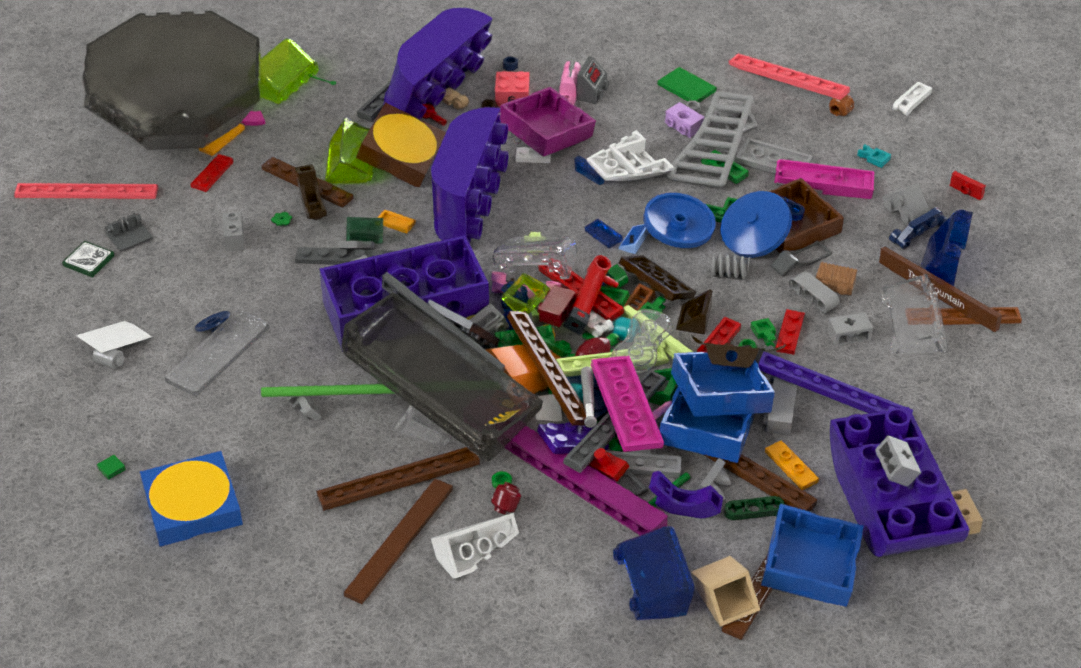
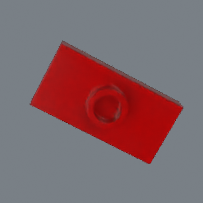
[950,171,986,200]

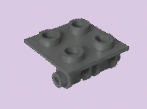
[104,213,153,251]

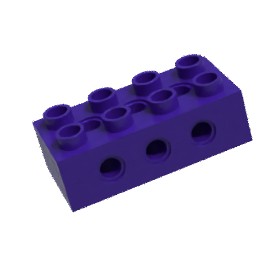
[319,235,490,352]

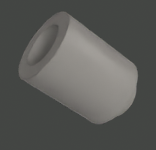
[93,349,124,369]

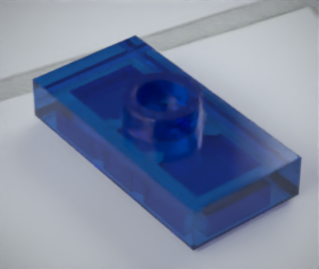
[574,155,604,185]
[585,219,623,249]

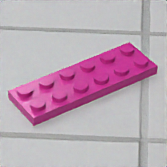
[591,356,664,452]

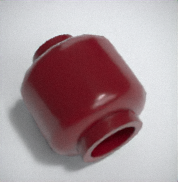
[491,482,522,515]

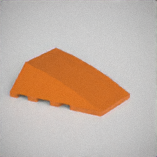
[485,345,561,407]

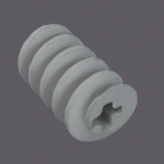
[711,253,750,280]

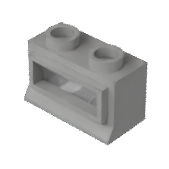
[466,303,509,346]

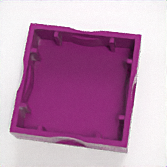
[500,87,596,157]

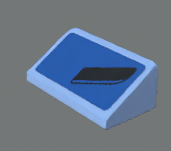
[618,224,649,254]

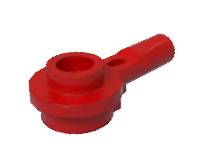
[422,104,447,126]

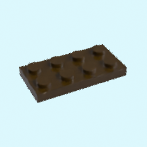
[619,255,697,301]

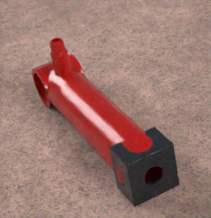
[563,255,619,335]

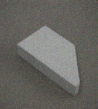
[339,241,374,249]

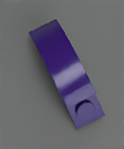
[649,470,723,519]

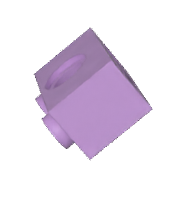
[665,102,705,138]

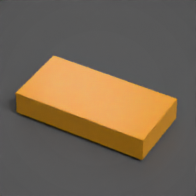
[376,209,416,234]

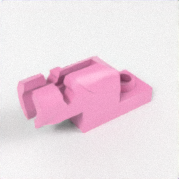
[560,61,581,106]

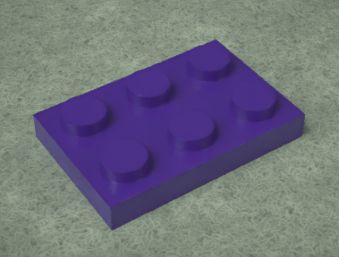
[537,422,609,454]

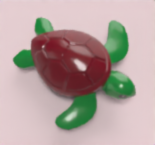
[566,332,620,358]

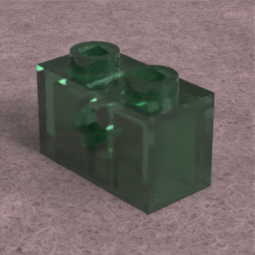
[346,217,383,244]

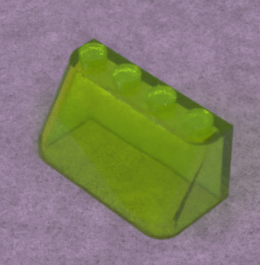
[250,38,319,104]
[325,118,374,184]

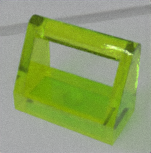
[502,273,551,314]

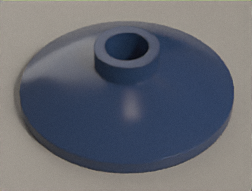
[195,311,230,333]

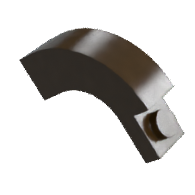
[295,164,327,220]

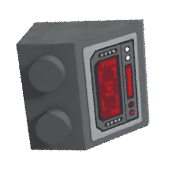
[577,56,609,104]

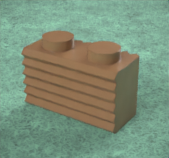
[816,262,857,295]

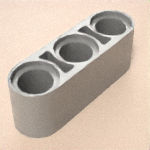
[788,271,840,314]

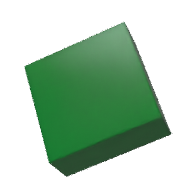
[97,455,126,480]

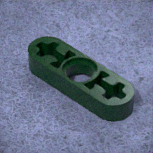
[724,496,784,521]

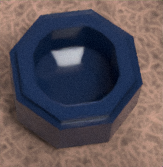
[503,56,518,71]

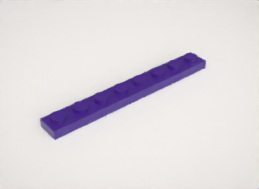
[758,351,913,413]

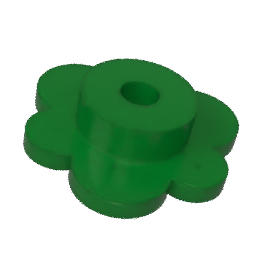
[271,212,292,226]

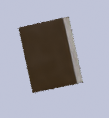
[676,289,713,335]

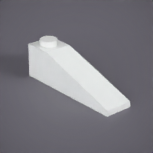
[431,513,519,579]

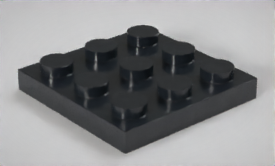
[427,300,500,346]

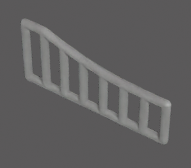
[667,91,754,187]

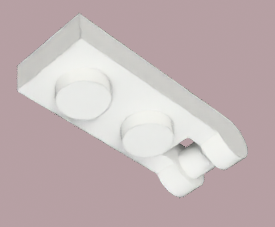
[893,82,932,116]
[584,310,614,337]

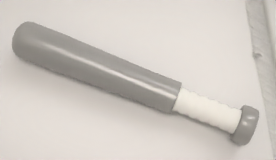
[581,366,597,428]

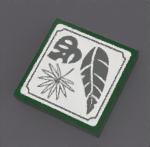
[62,241,115,278]

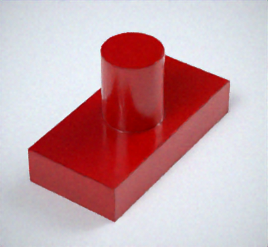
[589,448,630,482]

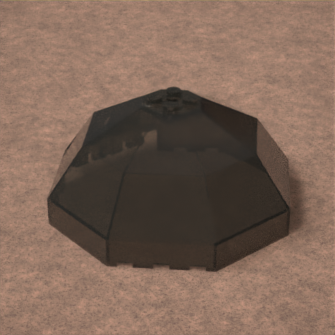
[83,11,261,150]

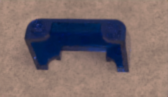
[920,209,973,286]
[613,526,694,620]

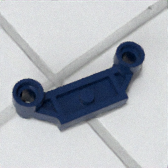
[889,207,949,249]

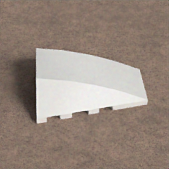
[587,130,674,181]

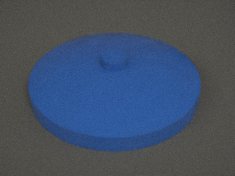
[721,191,792,258]
[643,193,716,248]

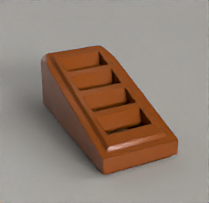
[624,283,656,311]

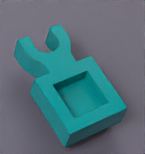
[857,144,891,168]

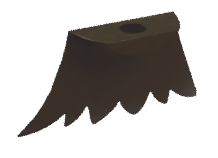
[691,335,786,368]

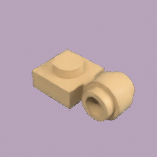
[442,88,469,110]

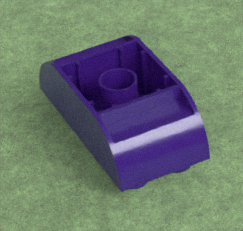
[383,8,493,120]
[431,107,509,244]
[830,407,970,557]

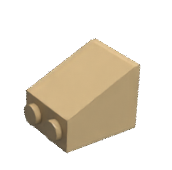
[691,556,760,627]

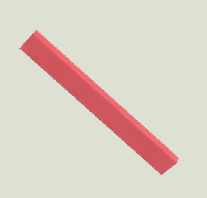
[729,53,850,100]
[14,183,158,199]

